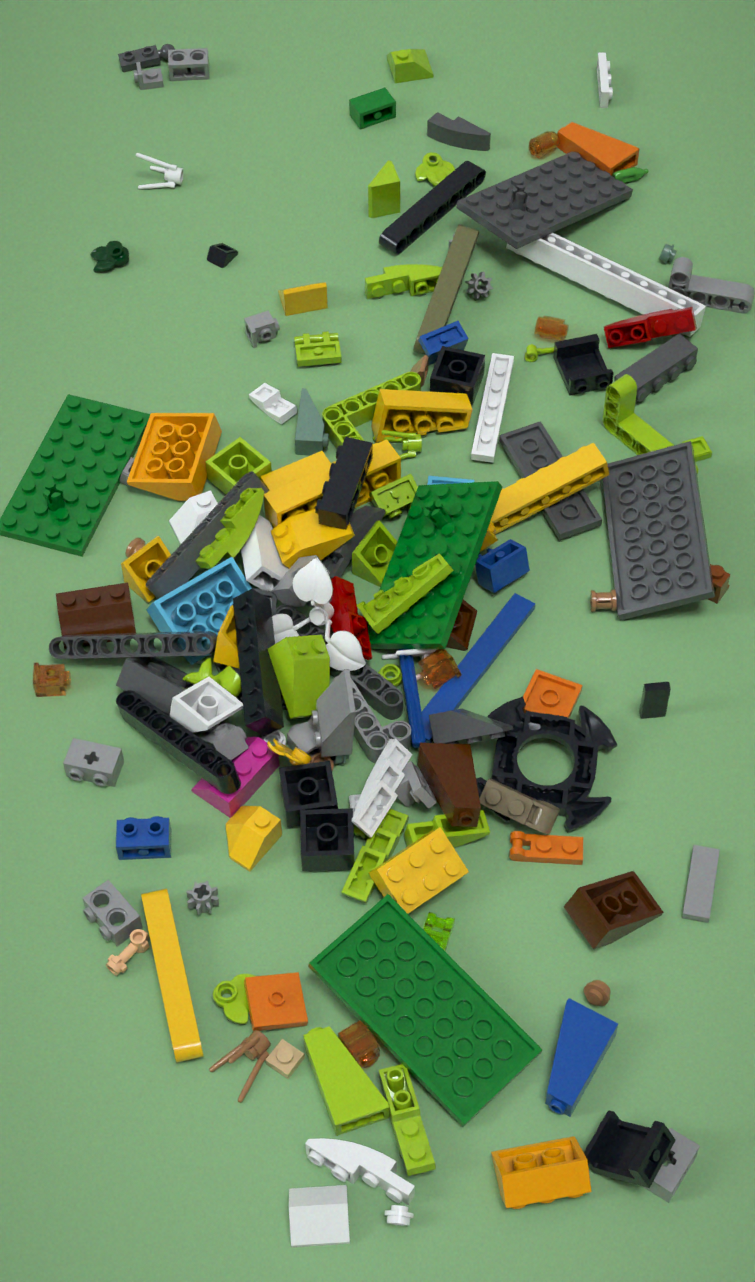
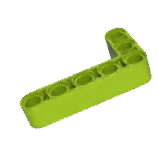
[322,372,421,449]
[603,374,698,474]

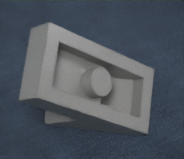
[395,761,437,808]

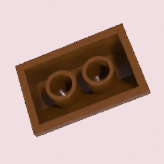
[56,582,136,649]

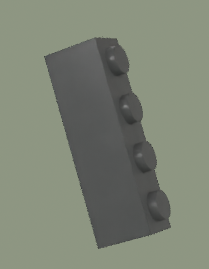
[614,333,698,404]

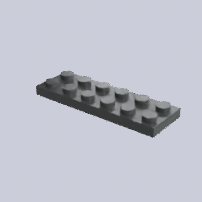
[499,421,602,540]

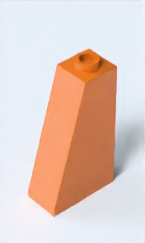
[556,122,639,176]

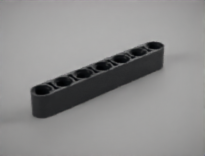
[379,161,486,255]
[116,690,241,794]

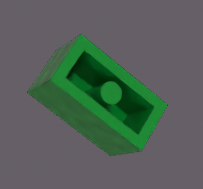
[349,87,396,129]

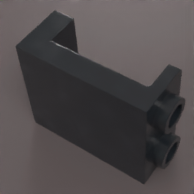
[553,334,614,396]
[584,1110,676,1188]

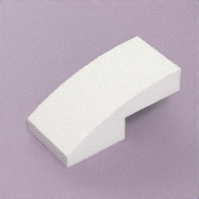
[249,383,298,424]

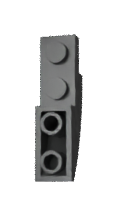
[322,505,385,579]

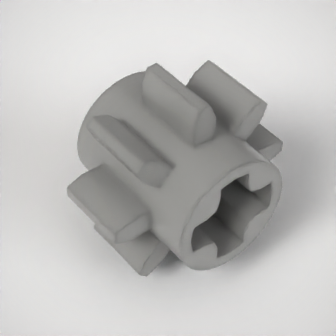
[465,272,493,299]
[186,881,219,915]

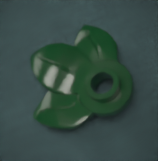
[90,241,129,272]

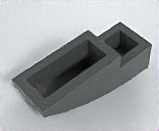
[427,112,491,151]

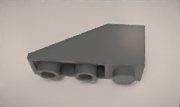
[429,709,513,744]

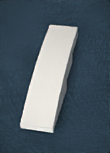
[351,739,412,837]

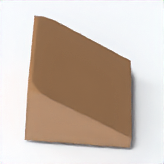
[410,355,429,387]

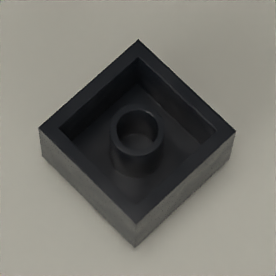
[430,346,485,405]
[279,760,338,828]
[300,808,355,872]

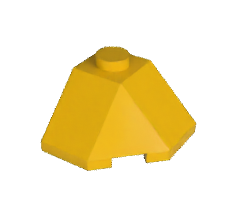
[226,806,282,872]

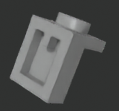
[133,62,164,90]

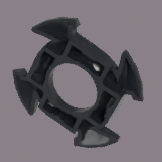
[476,697,617,832]

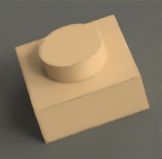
[265,1039,305,1079]

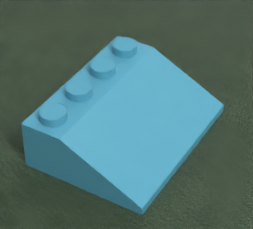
[146,557,252,665]

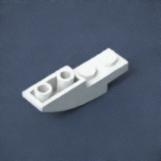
[305,1138,415,1206]

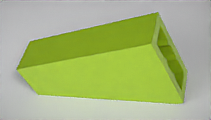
[303,1026,390,1136]

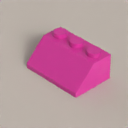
[191,737,280,818]

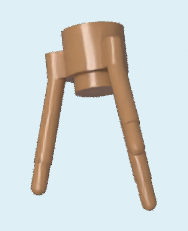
[209,1030,271,1103]

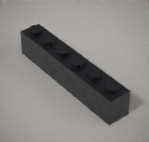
[233,589,284,736]

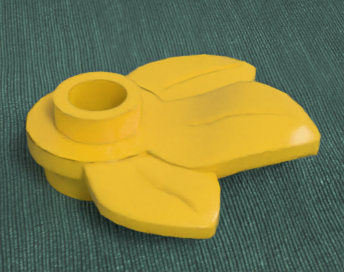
[267,738,312,765]

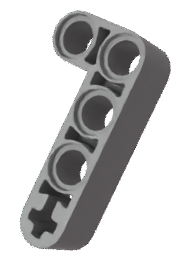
[668,257,755,313]
[332,676,411,763]

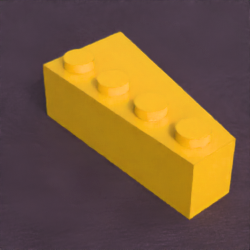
[371,389,473,442]

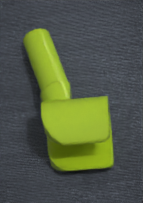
[525,344,554,362]

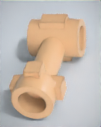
[106,929,149,976]

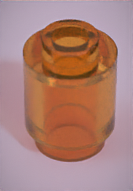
[529,131,560,158]
[535,315,568,341]

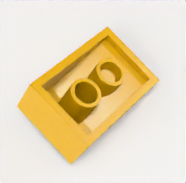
[271,509,355,569]

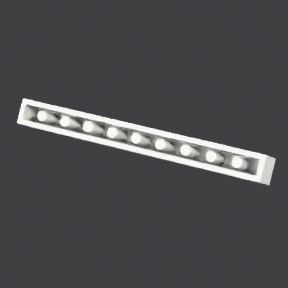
[506,233,706,337]

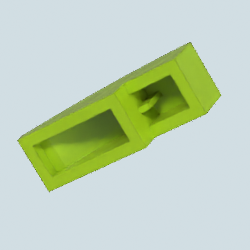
[404,810,490,848]

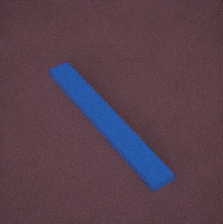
[421,593,535,743]

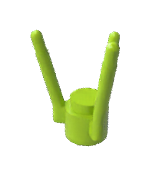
[373,430,422,460]

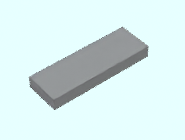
[682,845,720,923]

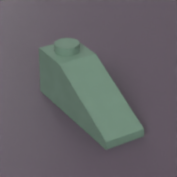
[295,388,329,456]

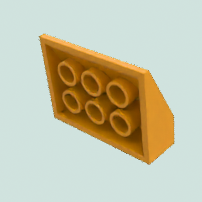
[127,413,222,501]

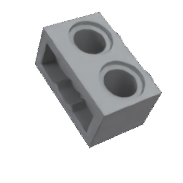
[168,48,209,81]
[82,880,143,947]

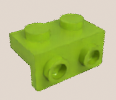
[369,474,418,519]

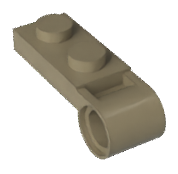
[479,778,560,834]

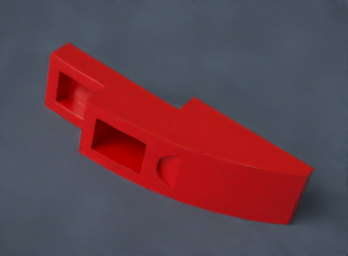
[604,307,697,348]
[329,576,372,660]

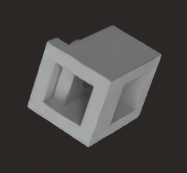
[244,311,280,348]

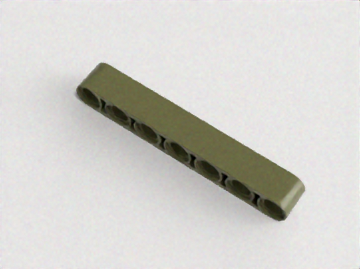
[413,224,479,355]

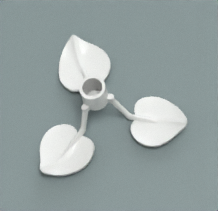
[272,558,366,671]

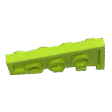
[356,553,454,634]

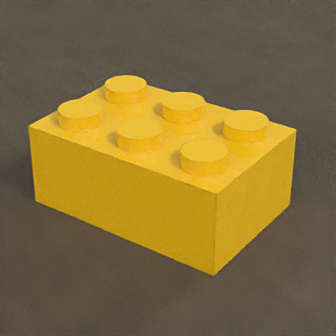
[369,827,469,914]

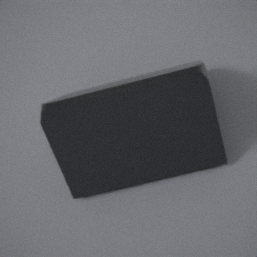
[207,243,238,268]

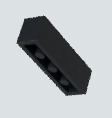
[315,437,373,530]

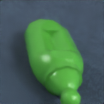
[612,167,649,183]

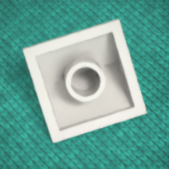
[289,1185,350,1248]

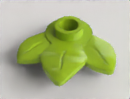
[415,152,455,186]
[213,974,255,1024]

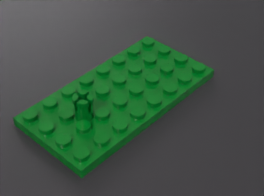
[0,394,150,557]
[367,481,502,649]
[308,894,542,1127]

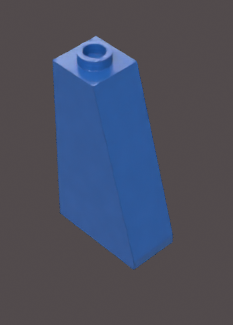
[545,998,618,1117]

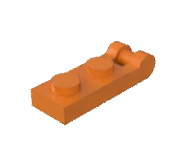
[509,831,583,865]

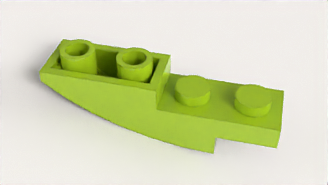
[365,264,442,299]
[195,488,264,569]
[379,1064,436,1176]

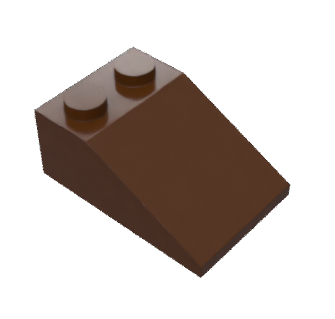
[564,871,664,949]

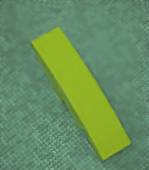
[341,809,409,903]

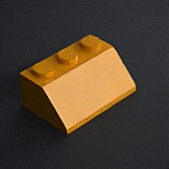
[491,1136,592,1209]

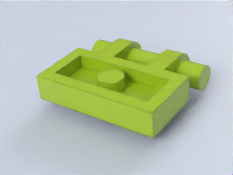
[294,331,342,367]

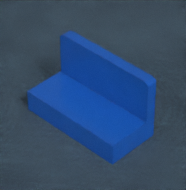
[418,321,469,366]

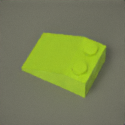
[267,635,330,719]

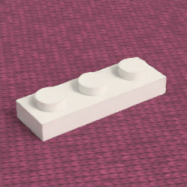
[596,53,613,108]

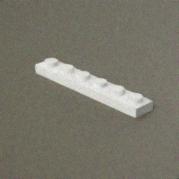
[471,353,514,463]

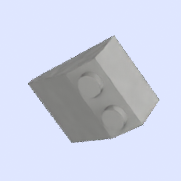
[312,669,356,757]

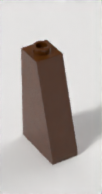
[417,743,481,827]

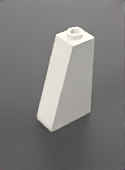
[241,515,289,600]

